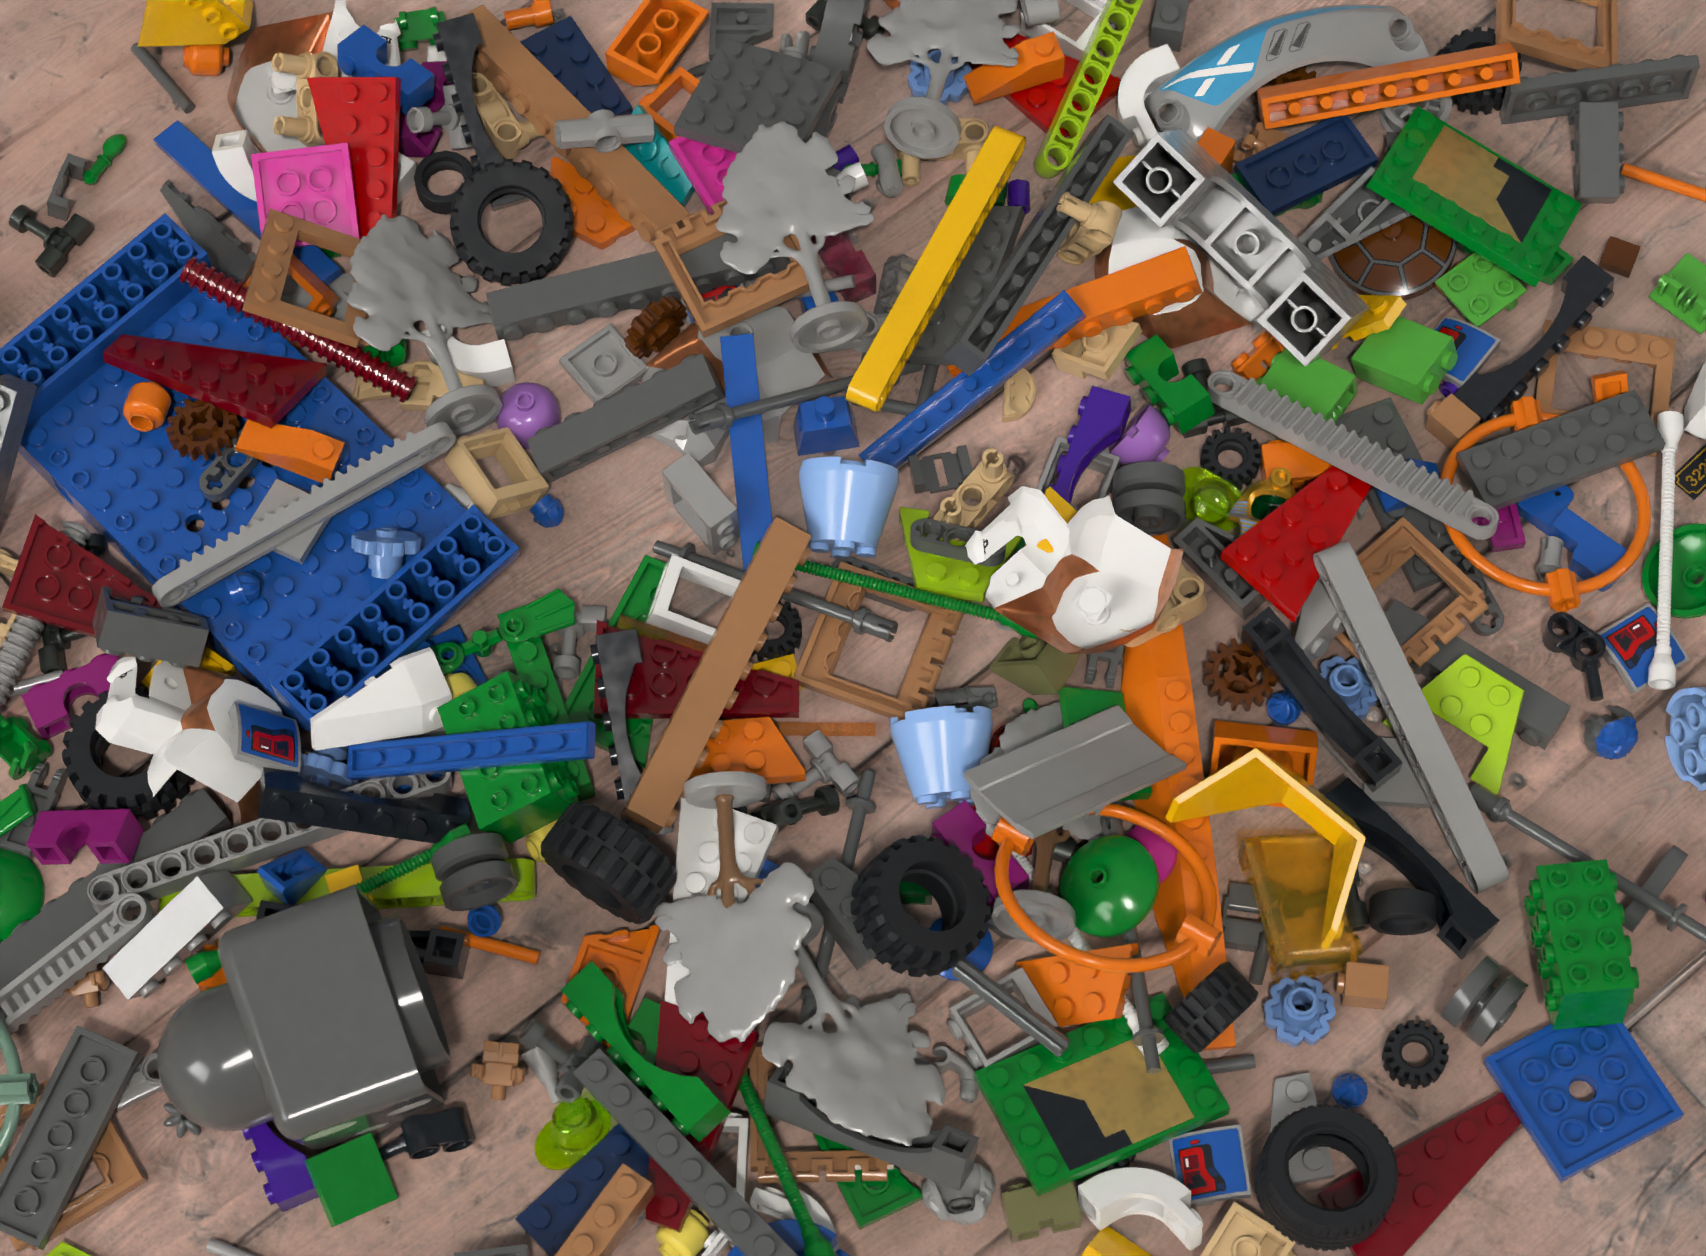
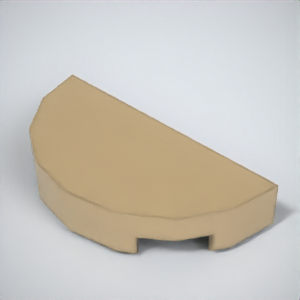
[1002,368,1037,423]

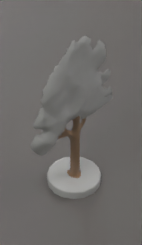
[970,701,1123,943]
[654,771,814,1042]

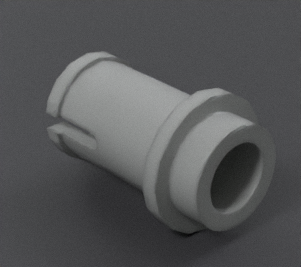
[1536,536,1564,580]

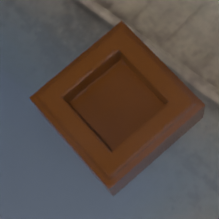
[1599,236,1641,278]

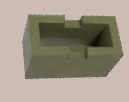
[1001,1181,1082,1243]

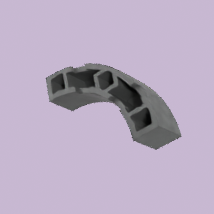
[808,0,871,138]

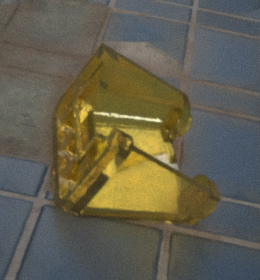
[1238,833,1362,985]

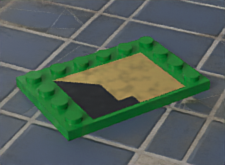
[1367,106,1583,288]
[974,993,1230,1196]

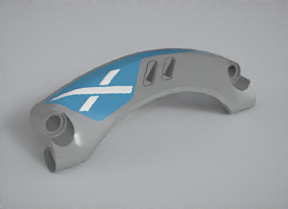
[1145,4,1430,142]

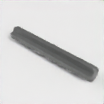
[952,958,1070,1057]

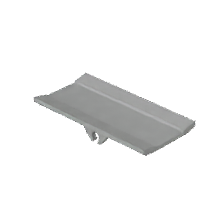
[964,705,1187,839]

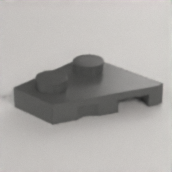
[709,3,774,61]

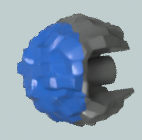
[1583,705,1638,760]

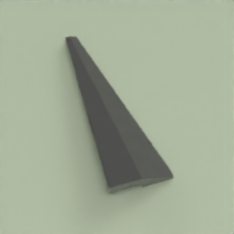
[1298,166,1412,260]
[160,180,257,286]

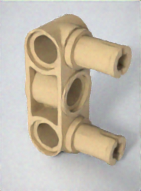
[272,51,339,147]
[472,72,541,159]
[897,118,989,186]
[1033,191,1122,265]
[933,448,1015,542]
[1119,561,1208,647]

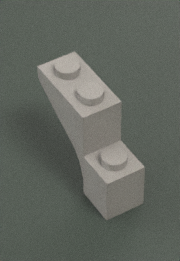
[1295,577,1346,663]

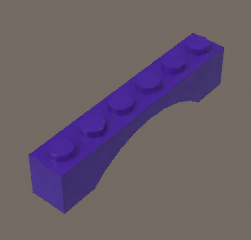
[1049,386,1131,504]
[242,1123,319,1212]

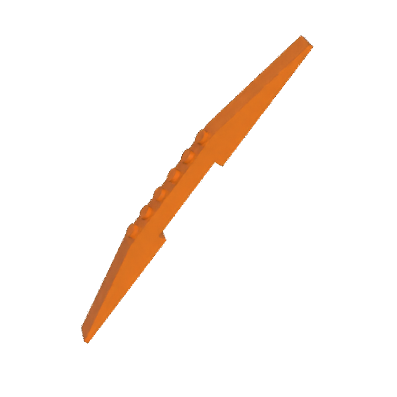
[1121,534,1236,1051]

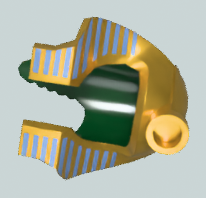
[1228,468,1296,536]

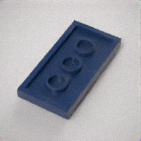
[520,15,633,116]
[1234,115,1379,216]
[515,1124,649,1256]

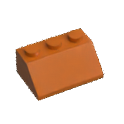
[605,0,709,87]
[1209,720,1318,808]

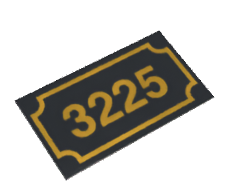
[1675,444,1706,500]

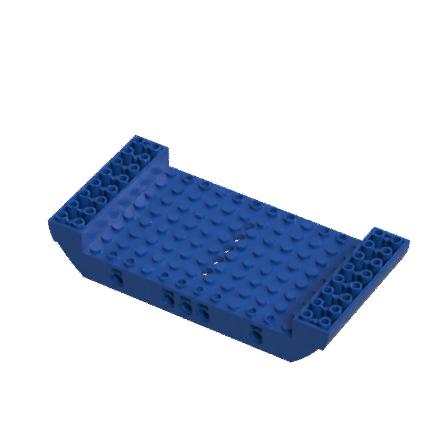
[0,213,520,732]

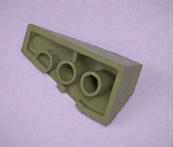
[989,636,1080,695]

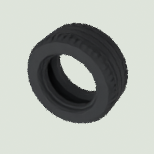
[1254,1104,1399,1251]

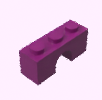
[399,61,454,157]
[21,653,119,740]
[931,800,1030,909]
[26,808,144,865]

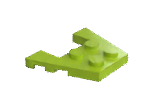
[899,507,1023,602]
[1383,654,1525,795]

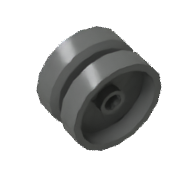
[1112,461,1186,535]
[430,833,518,911]
[1441,955,1529,1047]

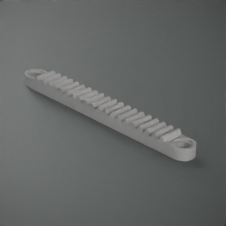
[1207,370,1499,540]
[152,422,456,608]
[0,893,153,1033]

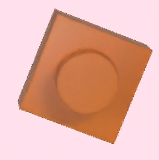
[1591,370,1628,404]

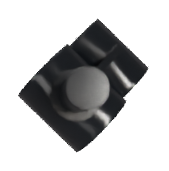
[1542,612,1606,701]
[378,1107,474,1162]

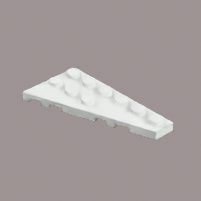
[665,797,779,1005]

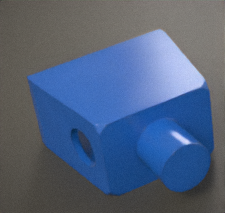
[793,396,859,456]

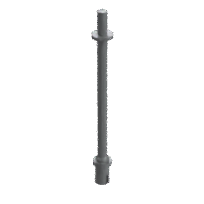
[689,361,923,435]
[653,540,898,642]
[797,770,876,1029]
[1469,783,1706,943]
[1100,817,1164,1074]

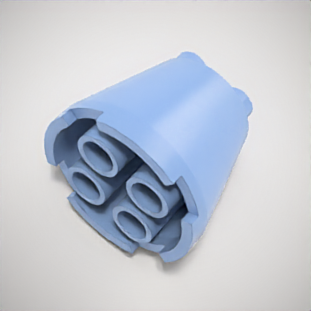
[799,457,899,559]
[1665,686,1706,791]
[889,706,993,809]

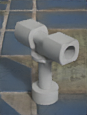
[406,85,473,150]
[552,605,607,680]
[771,730,860,802]

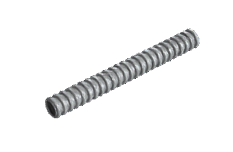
[0,521,91,713]

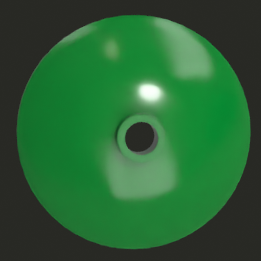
[1642,524,1706,619]
[1059,835,1159,938]
[0,848,45,942]

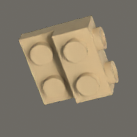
[1051,321,1142,381]
[1200,1202,1297,1256]

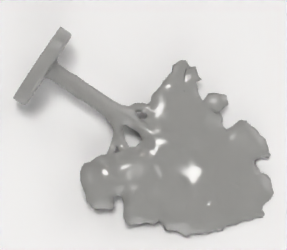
[867,0,1021,159]
[716,121,875,353]
[347,214,503,437]
[761,903,946,1147]

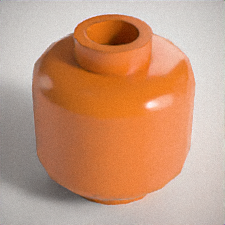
[183,44,229,76]
[123,381,171,432]

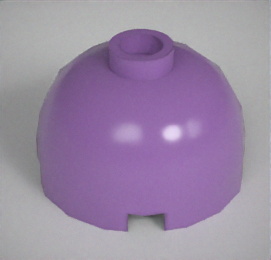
[496,382,562,449]
[1108,404,1170,466]

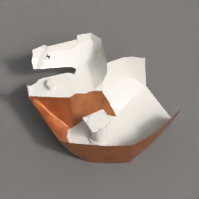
[227,0,401,153]
[1094,206,1265,349]
[965,486,1184,654]
[95,657,283,825]

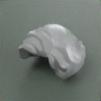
[922,1162,996,1226]

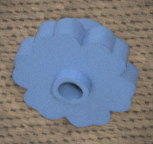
[908,49,971,105]
[351,527,421,579]
[1319,656,1378,720]
[298,746,358,790]
[1263,975,1336,1047]

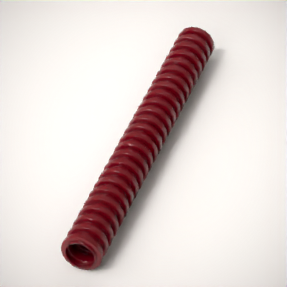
[180,257,417,403]

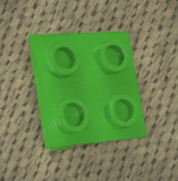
[1434,252,1527,327]
[1648,252,1706,335]

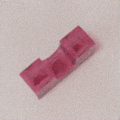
[811,230,876,303]

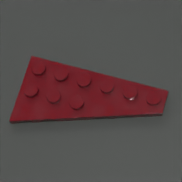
[103,334,327,429]
[2,514,210,667]
[594,620,799,719]
[645,1000,760,1233]
[1318,1092,1521,1256]

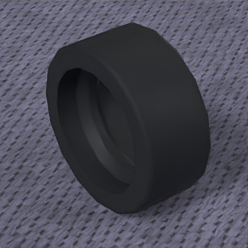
[414,151,473,215]
[1369,888,1437,935]

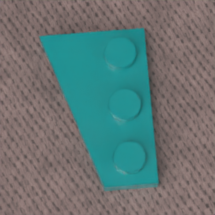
[622,104,695,207]

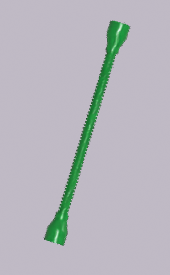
[752,541,1041,639]
[184,823,472,984]
[701,1012,836,1256]

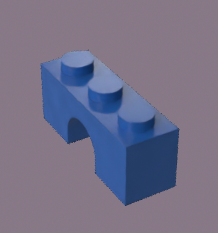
[337,24,434,116]

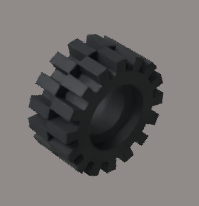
[1200,427,1261,492]
[751,599,802,662]
[1382,1020,1449,1089]

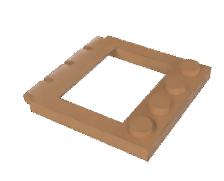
[1495,0,1618,70]
[653,199,810,338]
[242,208,369,348]
[1535,319,1676,457]
[1335,517,1489,673]
[793,561,964,721]
[750,1046,894,1183]
[0,1078,146,1251]

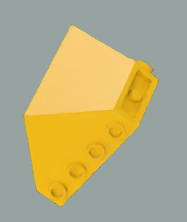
[138,0,253,47]
[1165,748,1366,951]

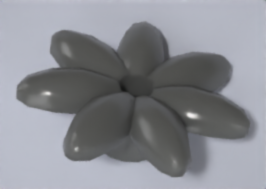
[163,1103,200,1138]

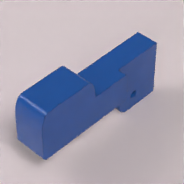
[1516,485,1627,592]

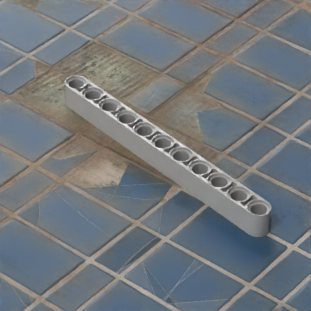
[1313,541,1509,894]
[87,772,453,913]

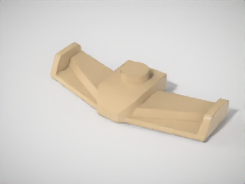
[352,360,485,411]

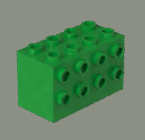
[437,671,580,844]
[1524,859,1639,1030]

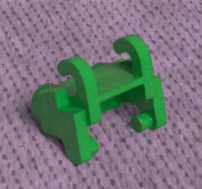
[394,6,446,52]
[0,715,51,780]

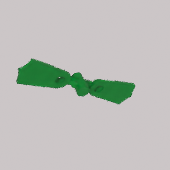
[410,588,575,676]

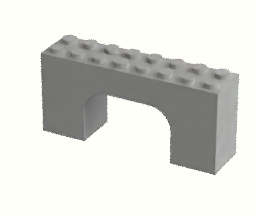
[1113,128,1370,367]

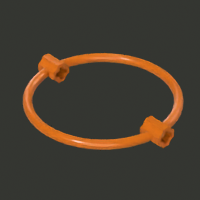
[1440,396,1651,612]
[991,803,1223,973]

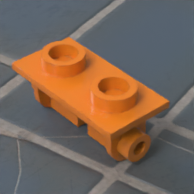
[1230,330,1285,381]

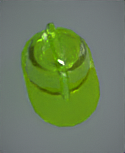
[1183,467,1242,532]
[534,1098,611,1171]

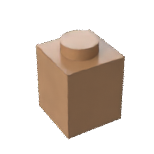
[1425,393,1481,450]
[1336,962,1389,1010]

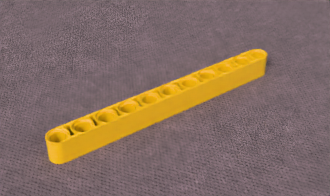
[846,125,1026,412]

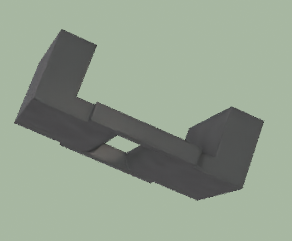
[47,153,86,221]
[908,445,972,494]
[1222,882,1267,953]

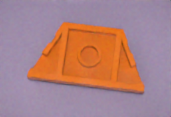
[550,156,636,250]
[689,717,806,784]
[561,925,661,1048]
[1016,943,1139,1027]

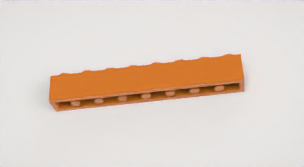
[1257,42,1520,130]
[947,246,1203,378]

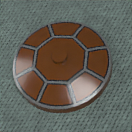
[1328,215,1457,301]

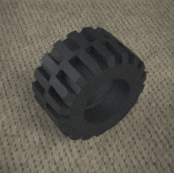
[1443,27,1522,115]
[1165,962,1259,1054]

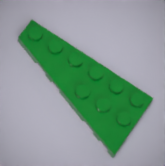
[564,555,672,768]

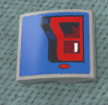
[1433,315,1501,389]
[1597,602,1690,694]
[228,701,301,775]
[1168,1124,1252,1208]

